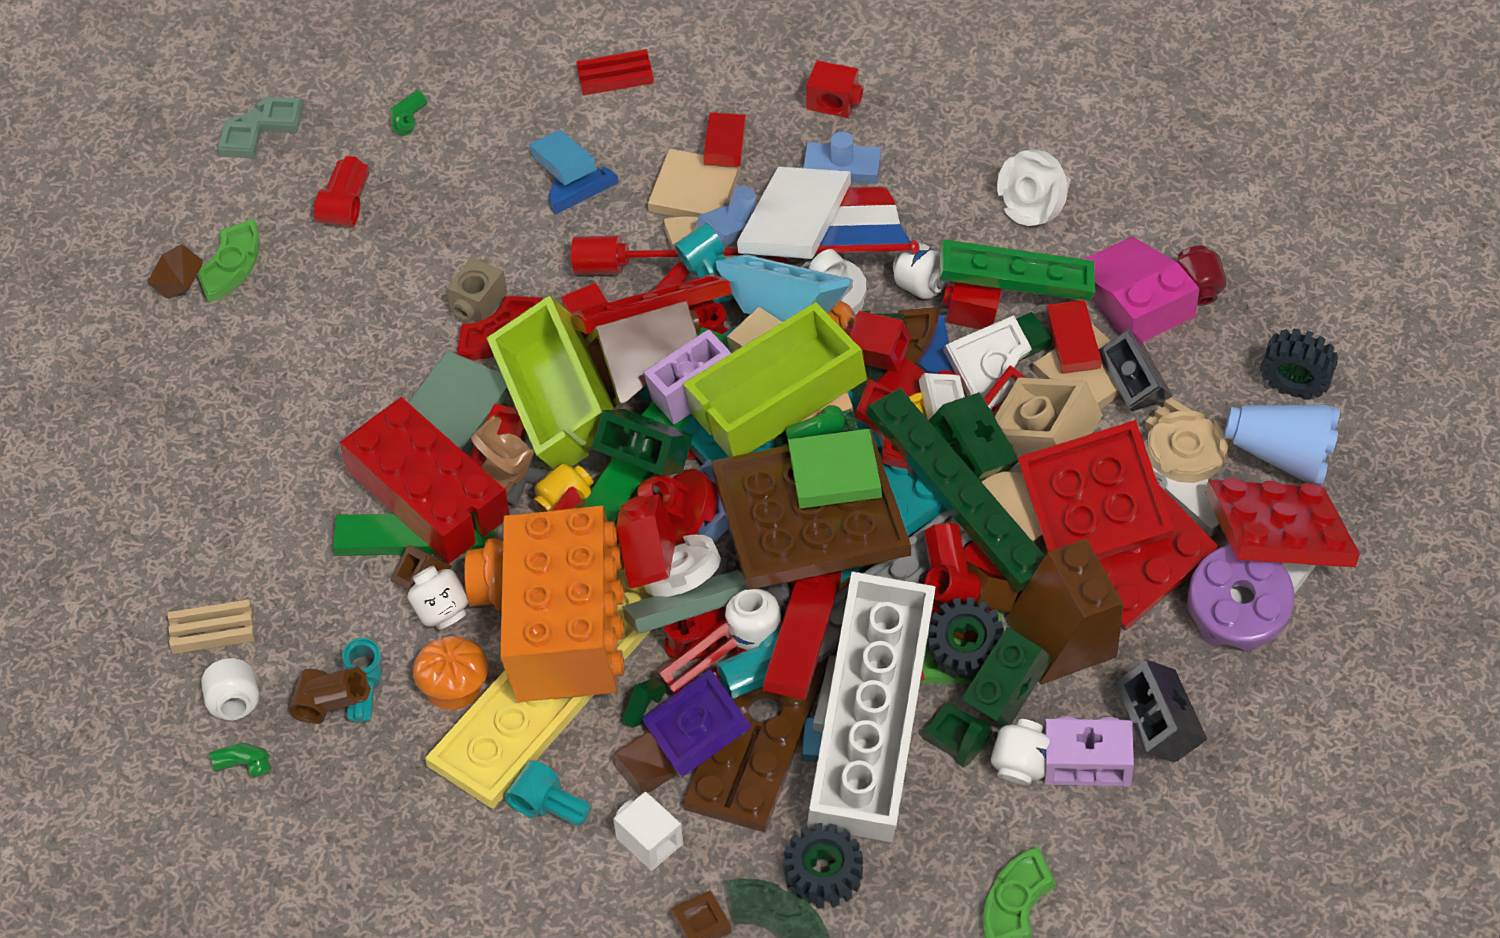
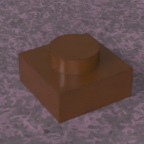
[671,890,732,938]

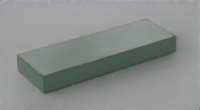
[622,569,747,634]

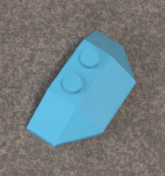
[716,254,853,322]

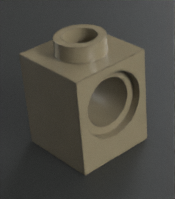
[447,257,507,322]

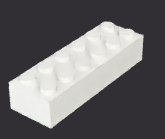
[807,572,936,843]

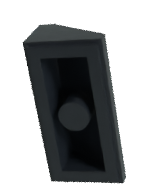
[1099,329,1173,411]

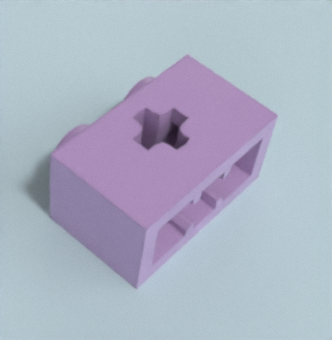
[643,329,731,424]
[1045,716,1134,786]

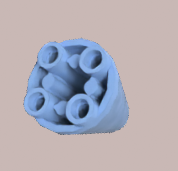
[1223,405,1340,486]

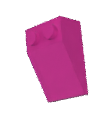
[1084,236,1200,342]

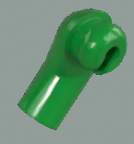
[391,90,427,135]
[786,405,845,439]
[209,743,271,777]

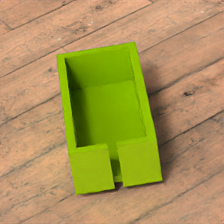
[487,296,615,468]
[683,302,867,457]

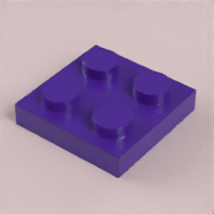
[642,669,752,777]

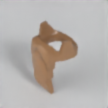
[471,416,535,494]

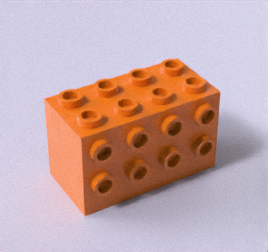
[500,506,625,702]

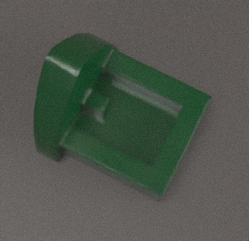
[923,702,992,768]

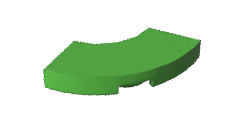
[197,219,260,303]
[983,846,1056,938]

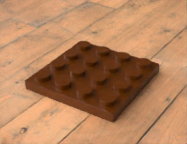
[711,428,912,590]

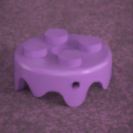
[1187,545,1295,651]

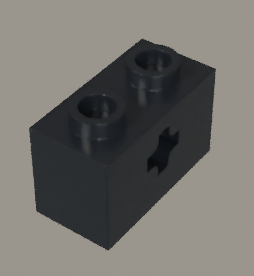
[1115,659,1207,762]

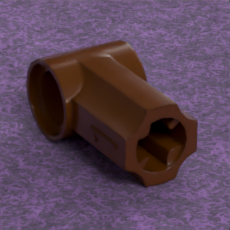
[288,666,371,724]

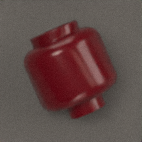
[1175,245,1227,306]

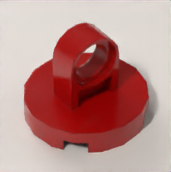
[638,468,719,546]

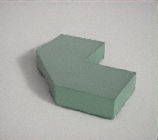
[217,97,304,159]

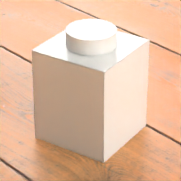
[613,791,683,871]

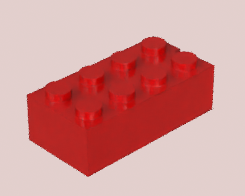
[339,397,510,564]

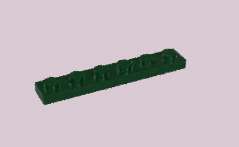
[866,388,1045,592]

